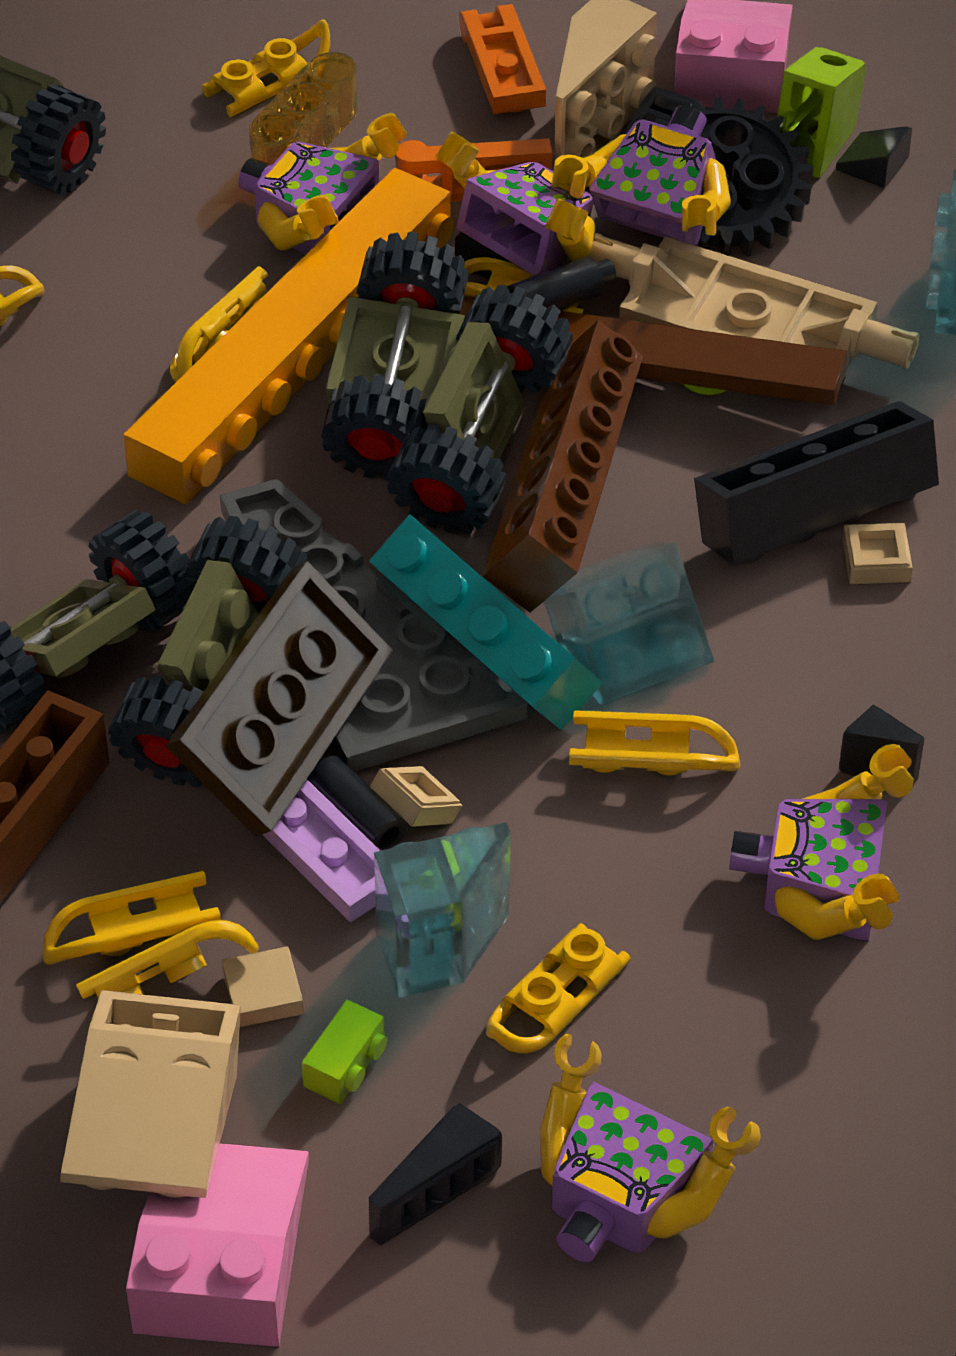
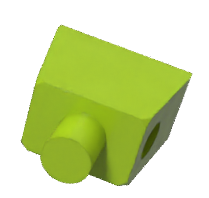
[777,47,866,178]

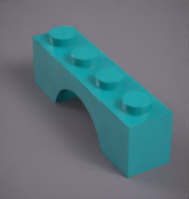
[369,514,603,731]

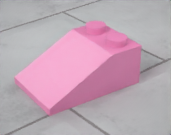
[674,0,793,113]
[126,1144,309,1347]

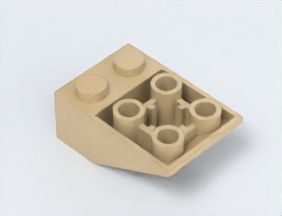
[554,0,659,163]
[60,990,241,1198]

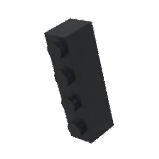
[694,401,939,565]

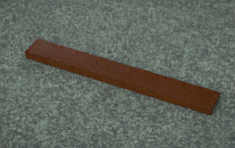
[460,297,847,406]

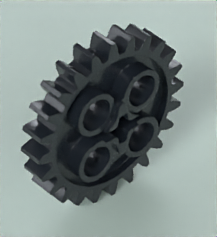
[654,97,813,257]

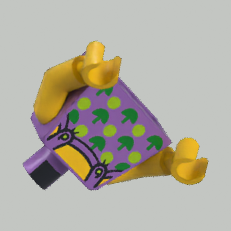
[551,105,731,246]
[238,113,407,255]
[435,131,595,276]
[729,744,914,941]
[539,1034,761,1262]

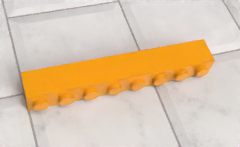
[123,167,454,505]

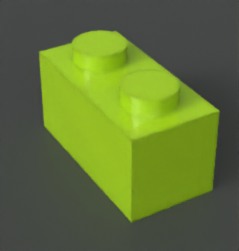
[302,1000,388,1105]

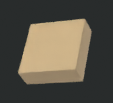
[842,523,913,584]
[370,766,463,827]
[222,946,304,1027]

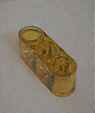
[249,52,358,165]

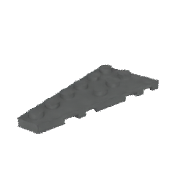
[220,479,528,772]

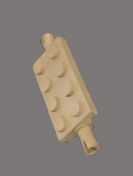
[588,233,920,371]

